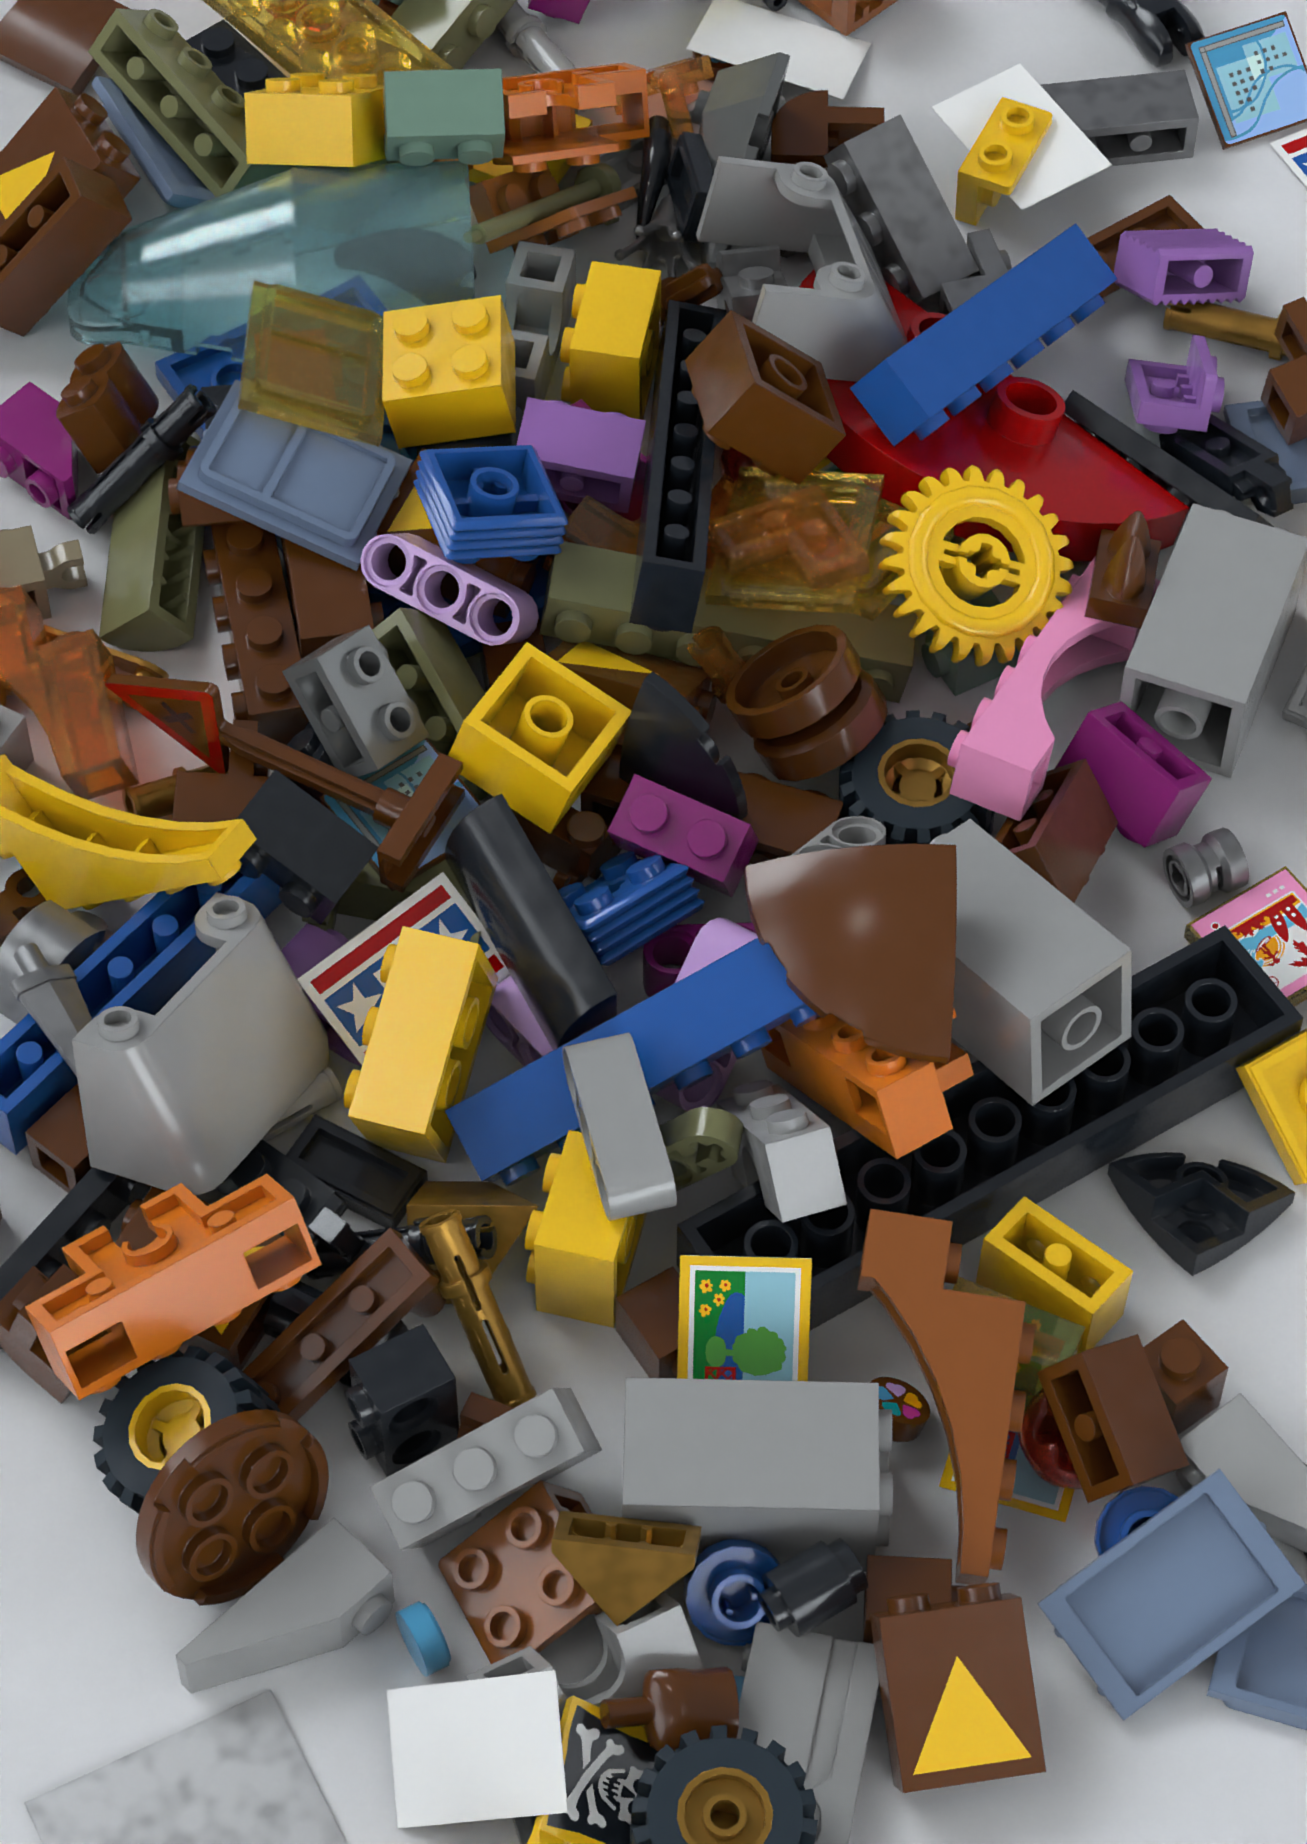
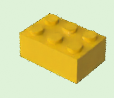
[344,926,498,1163]

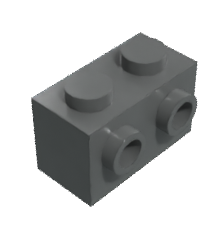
[282,625,430,777]

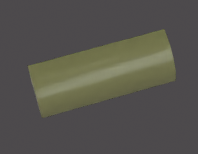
[99,436,205,652]

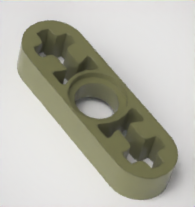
[659,1107,744,1192]

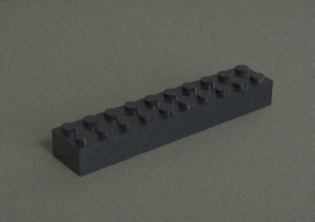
[676,925,1303,1331]

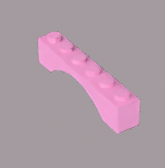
[947,557,1160,821]

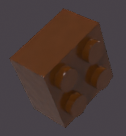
[685,310,846,485]

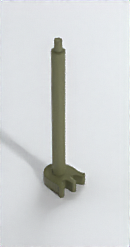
[463,163,621,245]

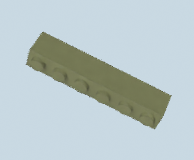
[539,541,917,703]

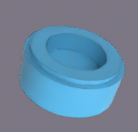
[395,1601,451,1677]

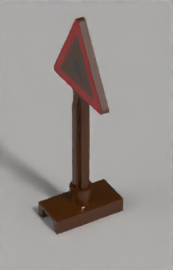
[105,673,465,893]

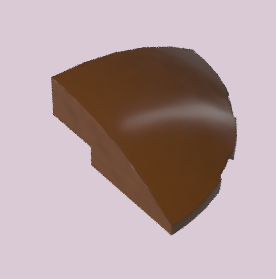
[744,844,957,1064]

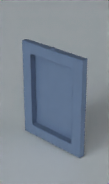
[91,75,278,223]
[176,379,413,571]

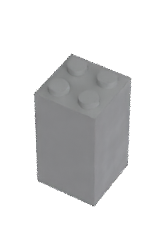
[1119,503,1307,778]
[930,819,1132,1106]
[622,1377,893,1572]

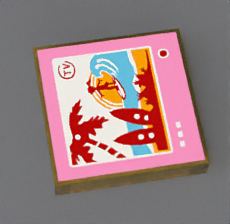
[1184,866,1307,1007]

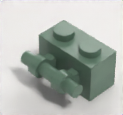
[383,68,505,166]

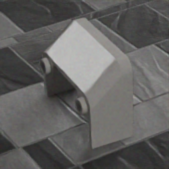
[696,156,908,382]

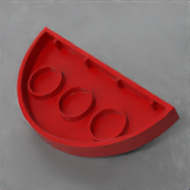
[799,269,1189,561]

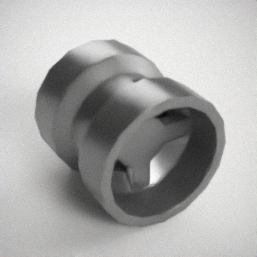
[1162,827,1249,908]

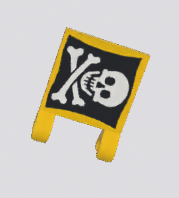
[527,1695,675,1844]

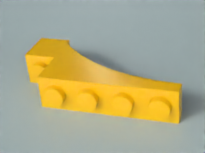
[0,754,257,910]

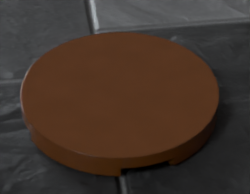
[136,1409,329,1606]

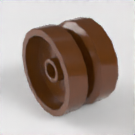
[726,624,888,782]

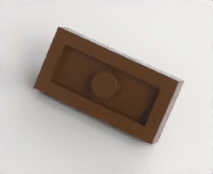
[1084,510,1161,629]

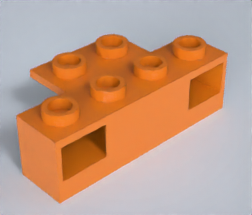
[432,62,650,173]
[761,1008,974,1159]
[25,1174,322,1400]

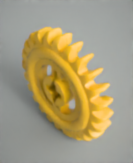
[878,465,1074,667]

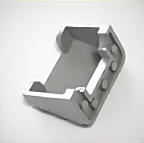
[72,892,330,1195]

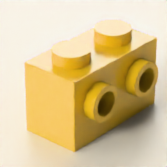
[976,1196,1133,1354]

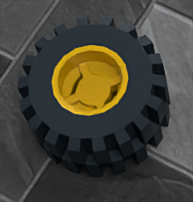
[93,1346,280,1514]

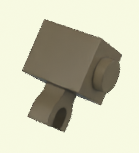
[0,525,88,629]

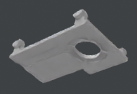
[736,1622,881,1844]

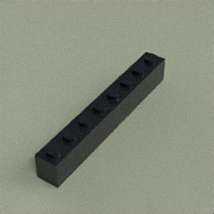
[629,300,726,634]

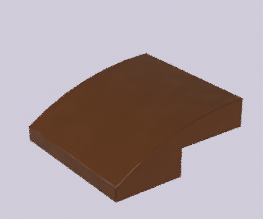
[0,0,130,96]

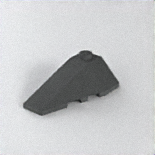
[691,52,790,269]

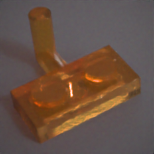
[600,55,714,138]

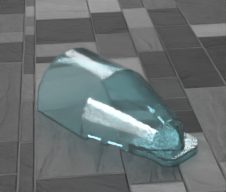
[67,160,475,371]

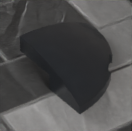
[619,671,748,820]
[1107,1152,1295,1276]

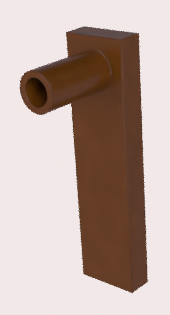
[242,1228,446,1421]

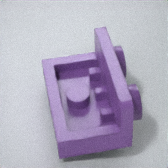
[1124,335,1225,434]

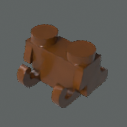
[511,807,622,890]

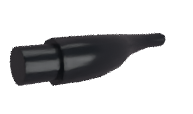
[636,115,672,250]

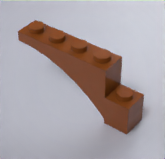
[857,1209,1035,1585]

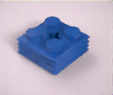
[413,445,569,564]
[558,851,705,966]

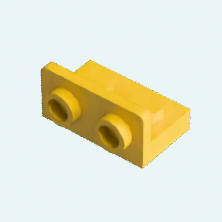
[955,97,1053,226]

